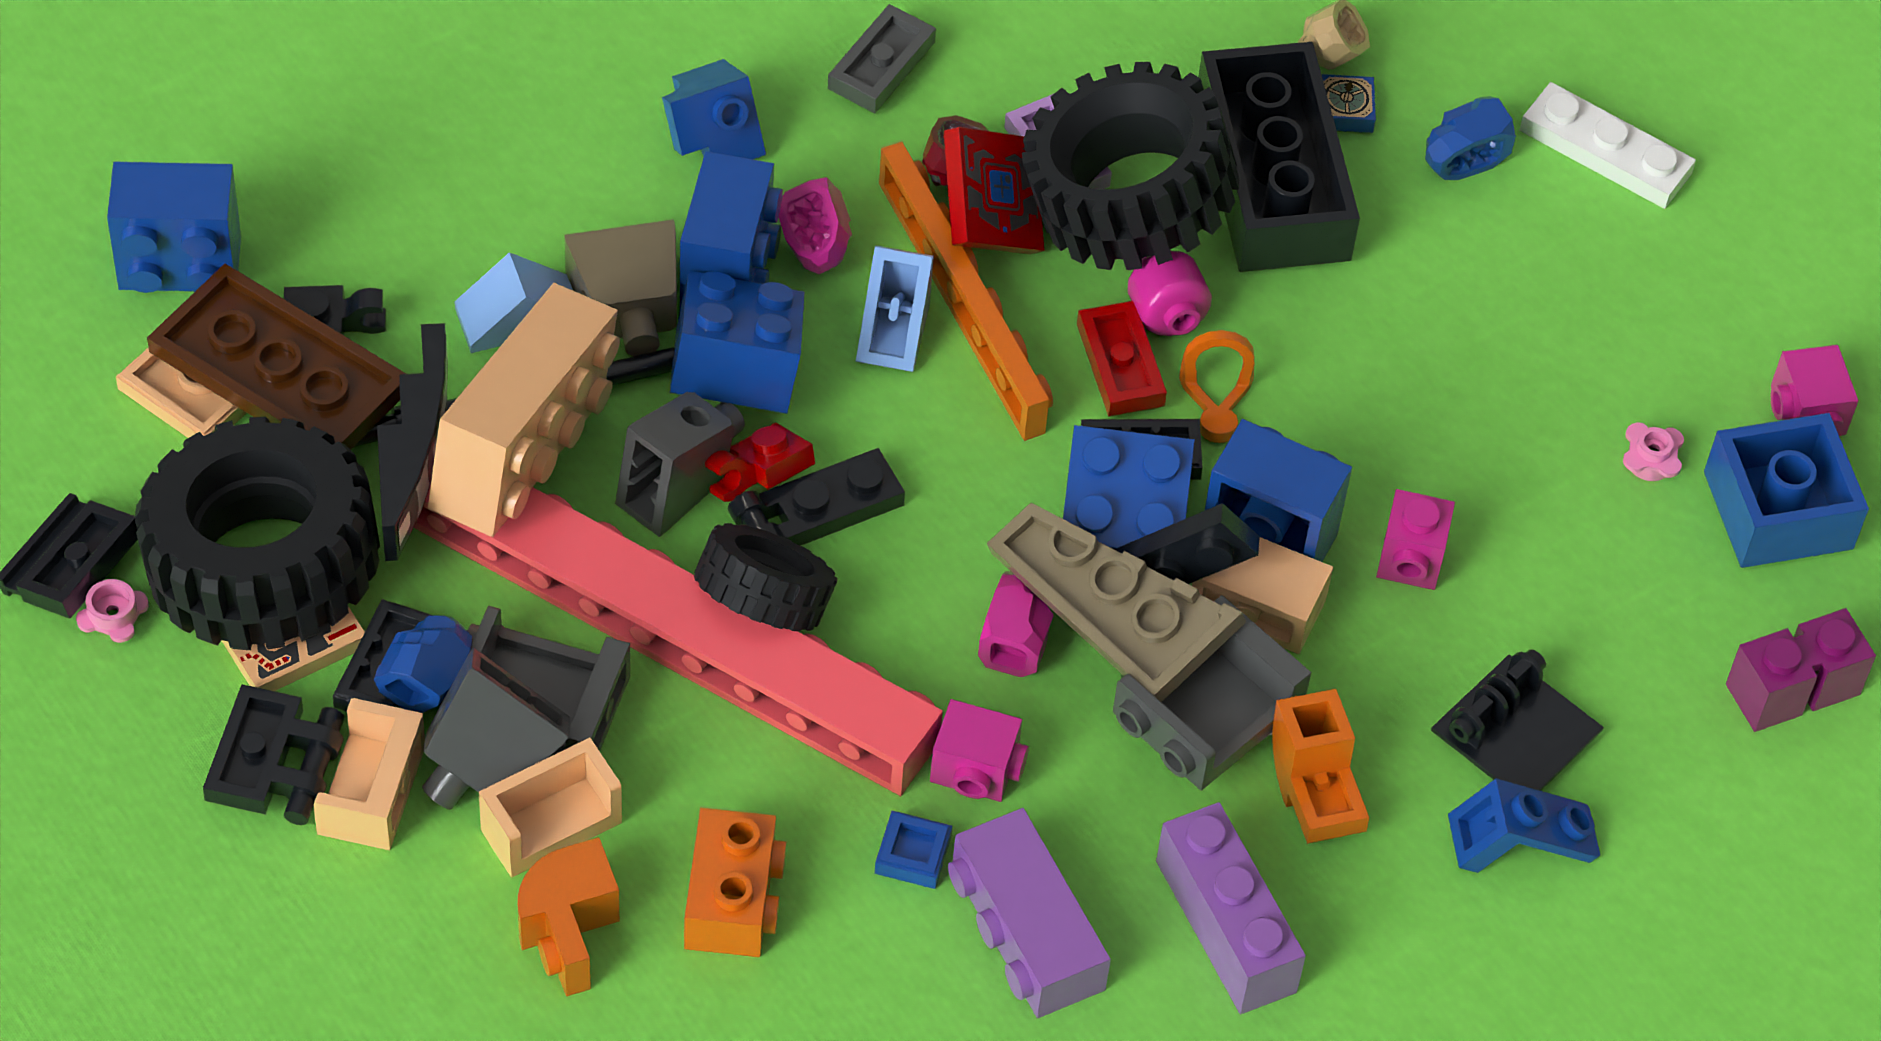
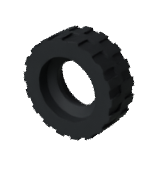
[694,523,837,631]

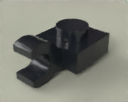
[284,285,386,335]

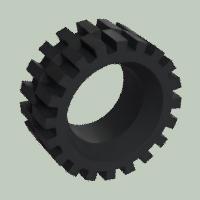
[1022,62,1239,270]

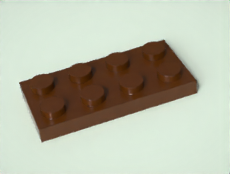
[147,263,406,450]

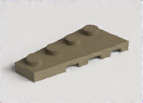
[987,503,1246,702]

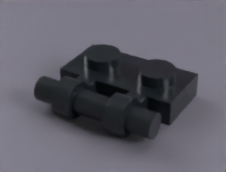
[203,684,345,825]

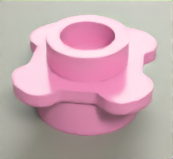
[1623,422,1684,481]
[76,579,149,643]

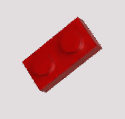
[1077,301,1167,417]

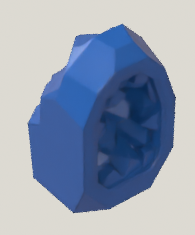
[1425,96,1516,180]
[374,616,472,713]

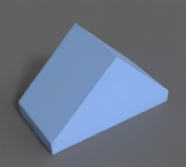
[856,245,934,372]
[455,252,573,353]

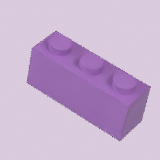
[1156,802,1306,1015]
[948,808,1111,1019]

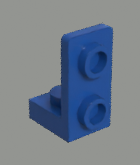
[1448,778,1600,873]

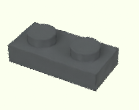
[828,4,936,114]

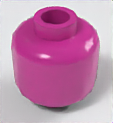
[1127,250,1212,336]

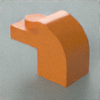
[1272,689,1370,844]
[518,837,620,996]

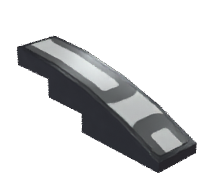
[377,323,448,561]

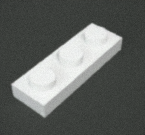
[1519,82,1696,209]

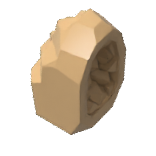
[1297,0,1370,70]

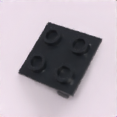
[1431,649,1604,791]

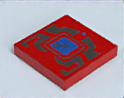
[944,127,1045,254]

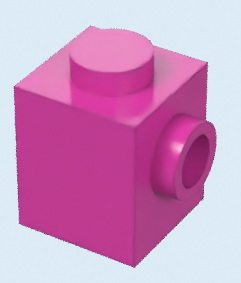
[1771,345,1858,436]
[1376,489,1455,590]
[930,699,1029,802]

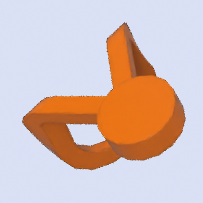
[1179,330,1255,443]

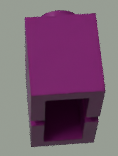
[1726,608,1876,732]

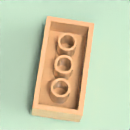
[428,282,620,537]

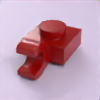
[705,422,815,502]

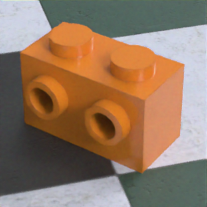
[684,807,787,957]

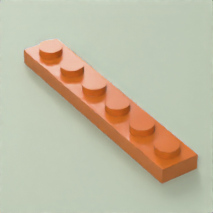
[879,141,1053,441]

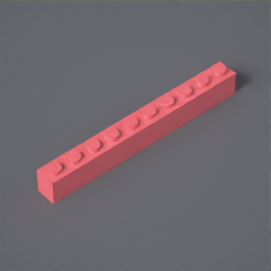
[414,484,943,796]

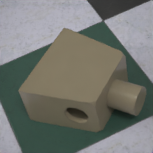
[564,219,677,356]

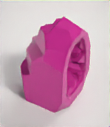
[778,177,852,275]
[978,571,1054,677]

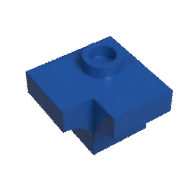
[662,59,766,159]

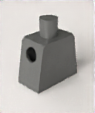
[615,392,745,537]
[422,648,570,809]

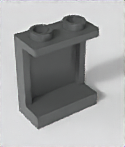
[1113,595,1311,791]
[440,606,630,757]

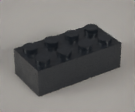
[1198,41,1360,272]

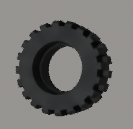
[135,417,380,650]

